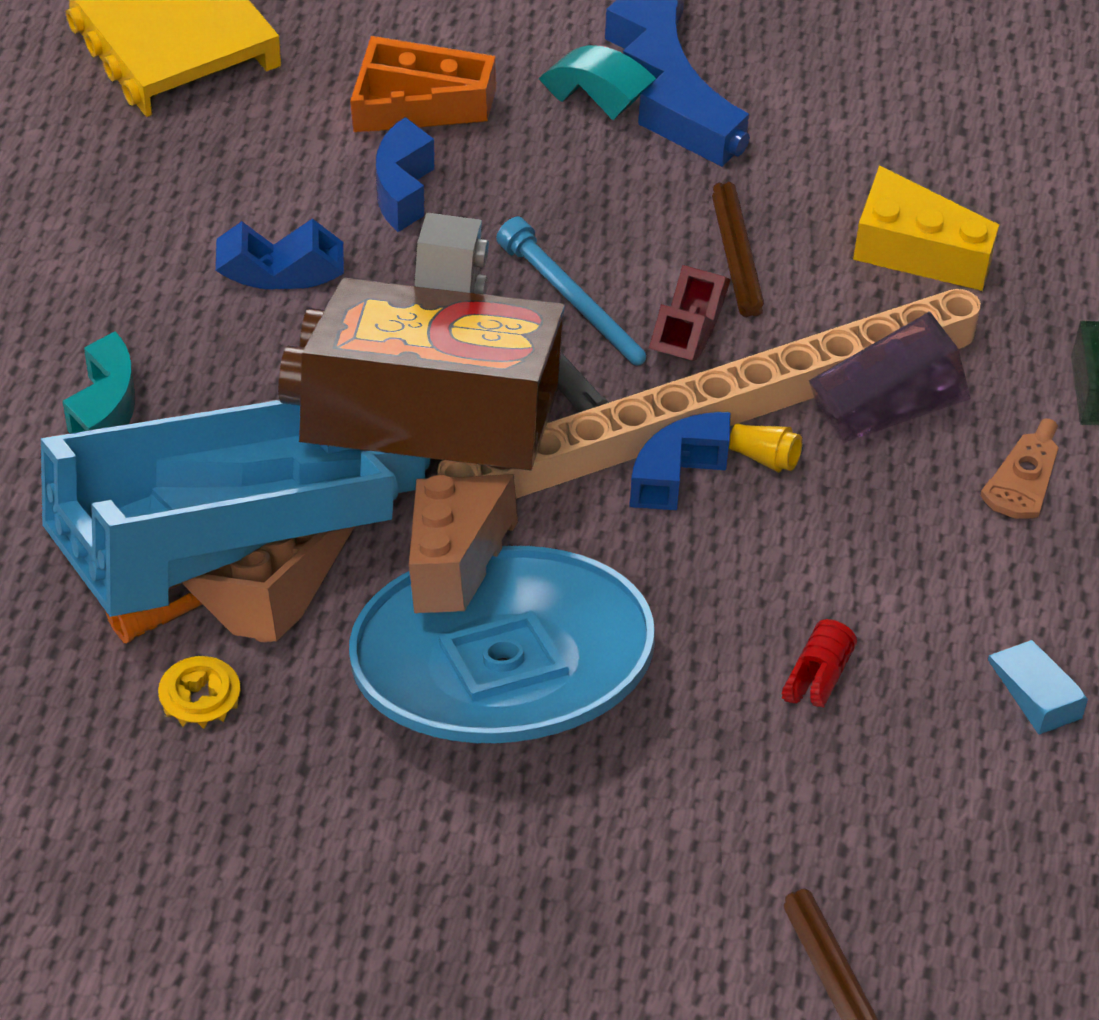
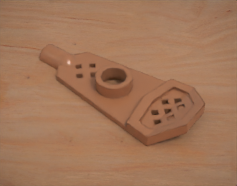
[980,418,1059,519]

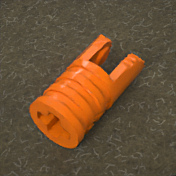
[105,582,203,643]

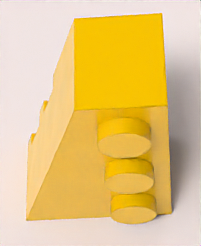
[853,165,999,291]

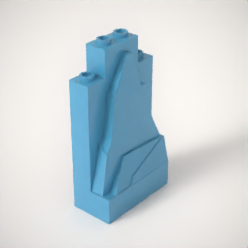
[41,400,430,617]

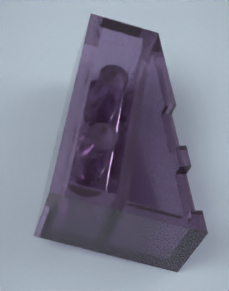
[809,311,971,443]

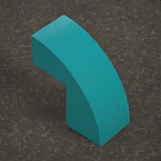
[539,45,656,120]
[63,331,135,434]

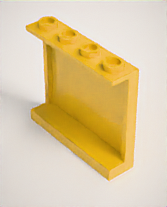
[66,0,281,117]

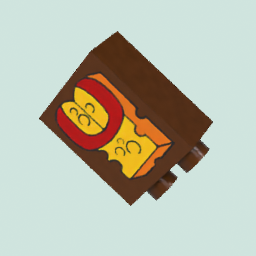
[278,278,565,471]

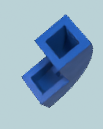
[376,117,434,232]
[215,218,344,289]
[629,412,730,510]

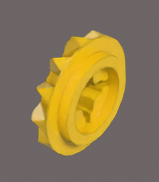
[158,656,241,729]

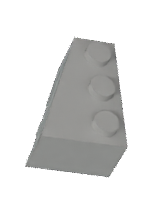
[414,212,489,295]

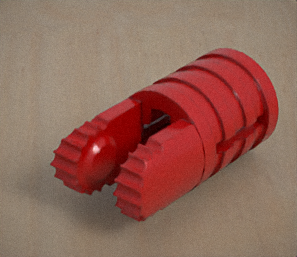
[781,619,857,708]

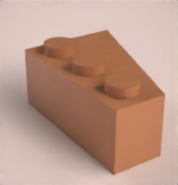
[409,474,518,613]

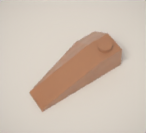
[183,527,354,642]

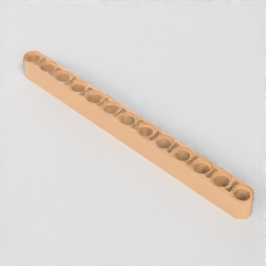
[437,289,981,499]

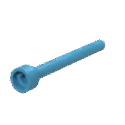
[496,216,646,366]

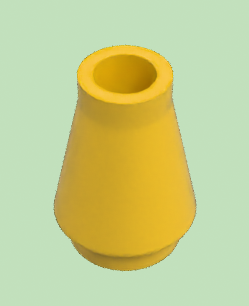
[729,423,802,473]

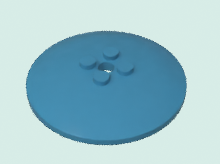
[349,546,655,743]

